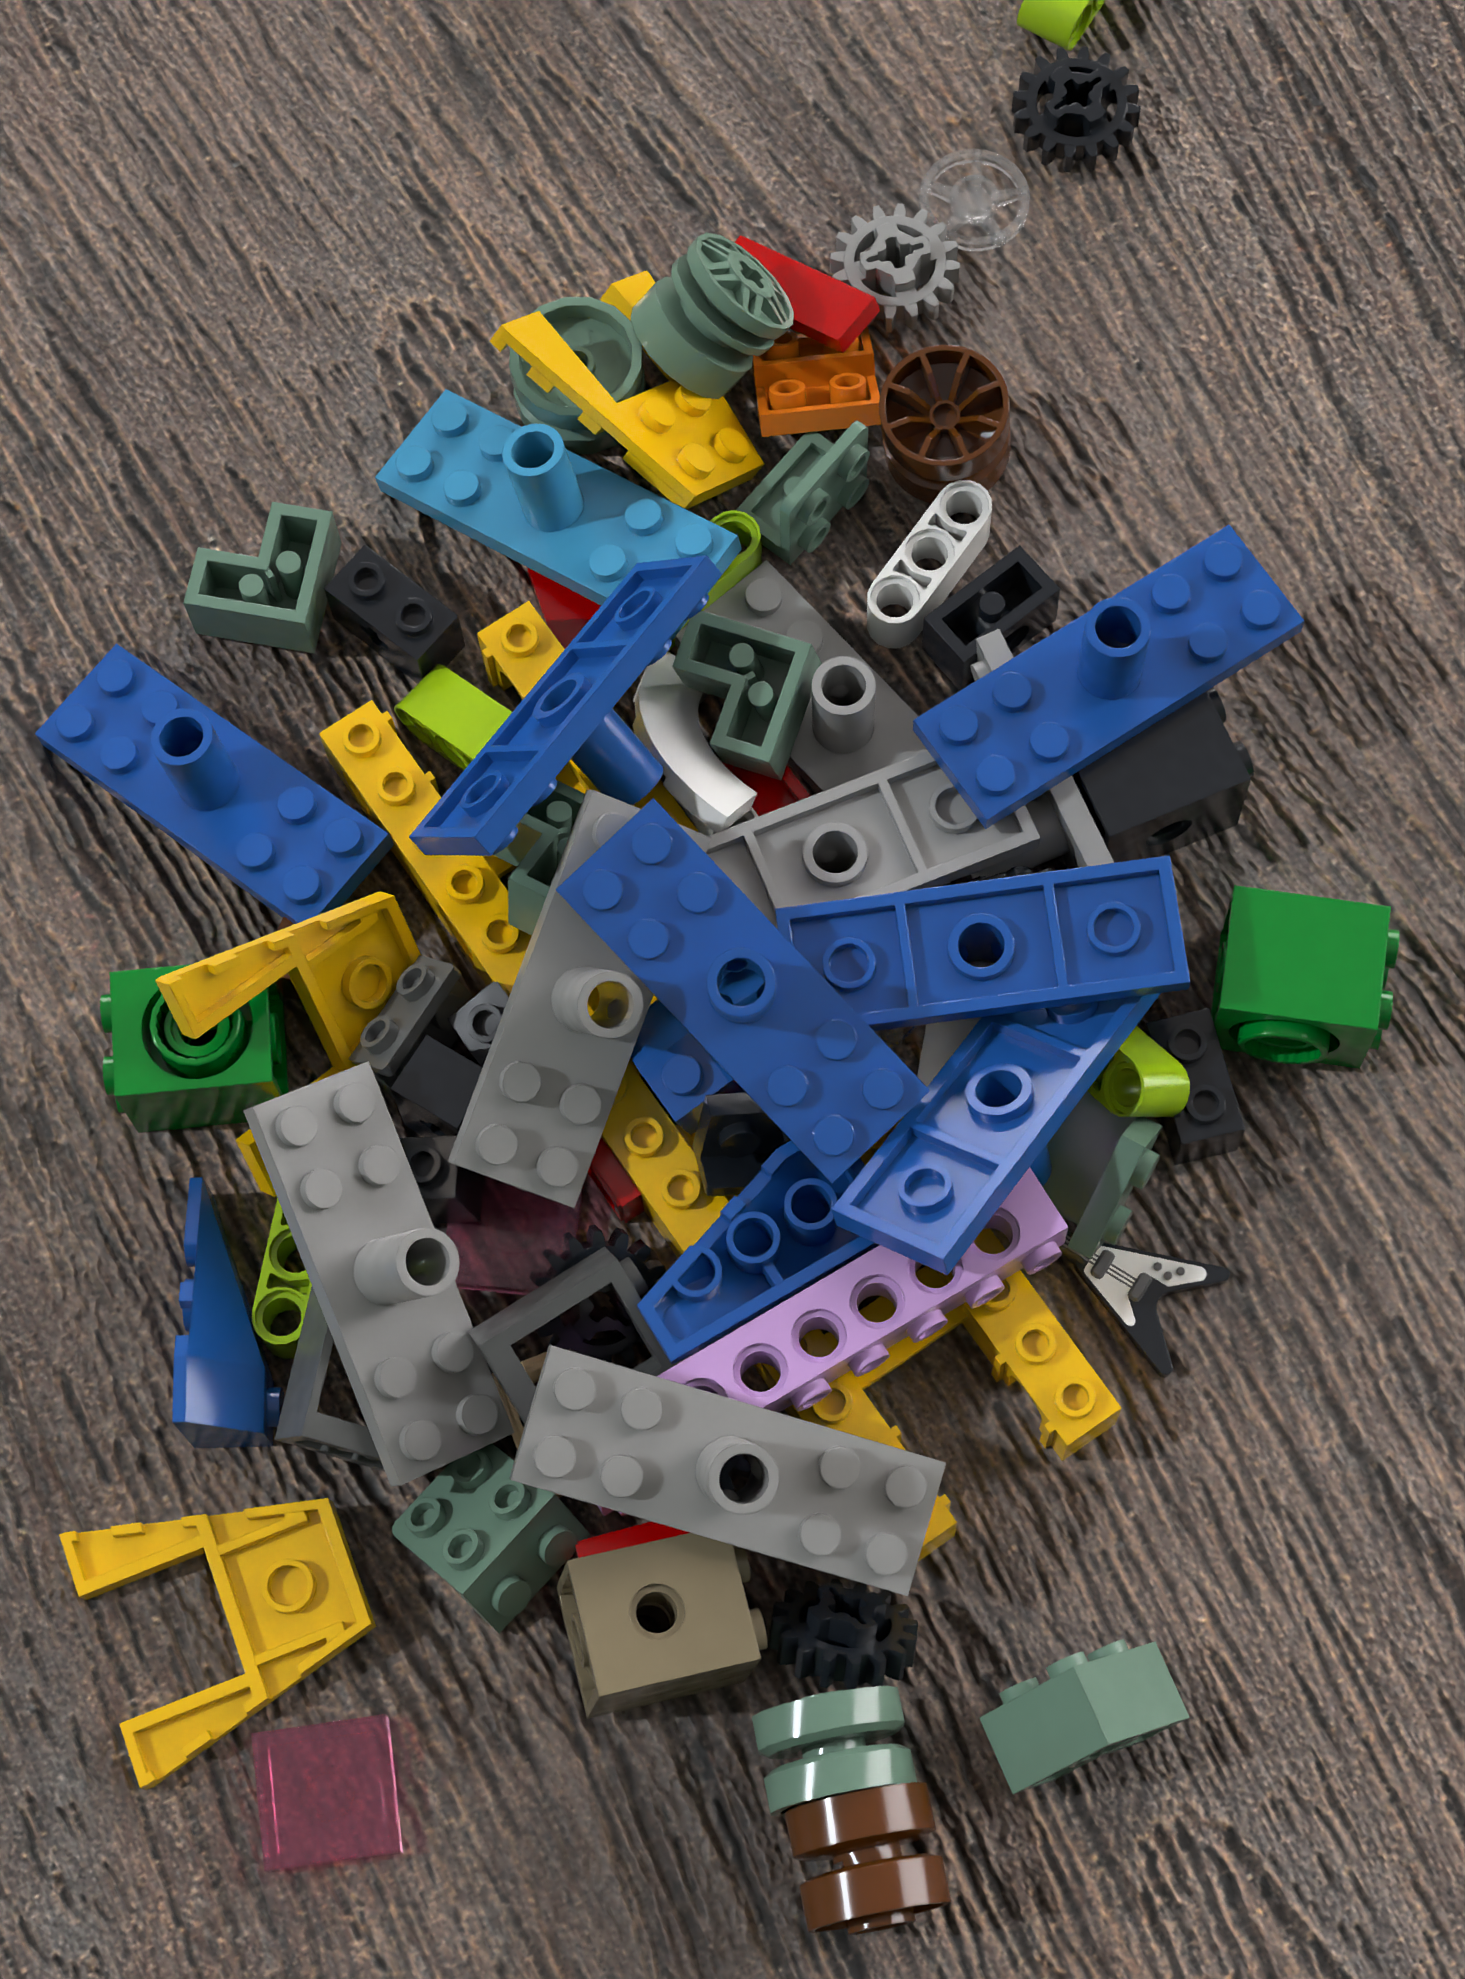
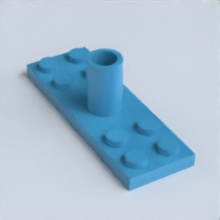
[375,389,742,641]

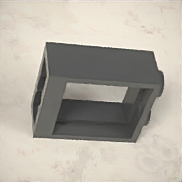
[468,1247,679,1424]
[275,1287,385,1472]

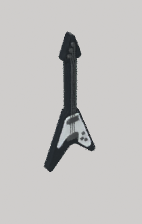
[1059,1231,1230,1378]

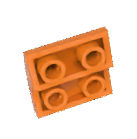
[752,327,881,437]

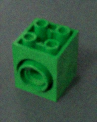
[1211,885,1400,1069]
[100,964,289,1133]

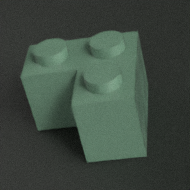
[183,502,342,654]
[672,611,822,781]
[494,780,585,935]
[979,1639,1190,1794]

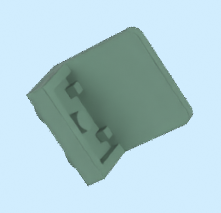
[736,420,870,565]
[1042,1091,1163,1259]
[392,1444,591,1634]

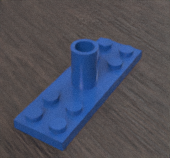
[913,525,1304,829]
[409,555,722,856]
[35,644,394,924]
[555,798,930,1184]
[775,855,1190,1031]
[831,993,1161,1275]

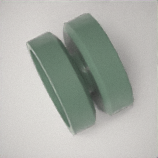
[509,297,646,454]
[752,1686,917,1817]

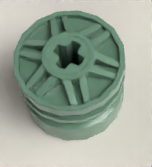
[630,232,794,399]

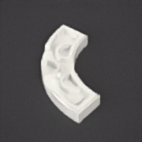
[633,652,757,833]

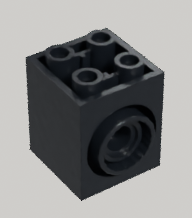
[1072,687,1254,863]

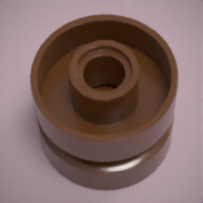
[879,345,1011,504]
[784,1782,952,1935]

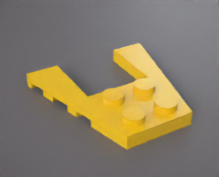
[490,270,764,510]
[155,891,421,1197]
[59,1498,376,1790]

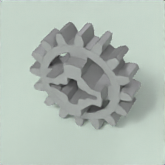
[830,203,960,332]

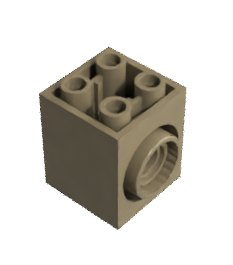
[556,1533,767,1719]

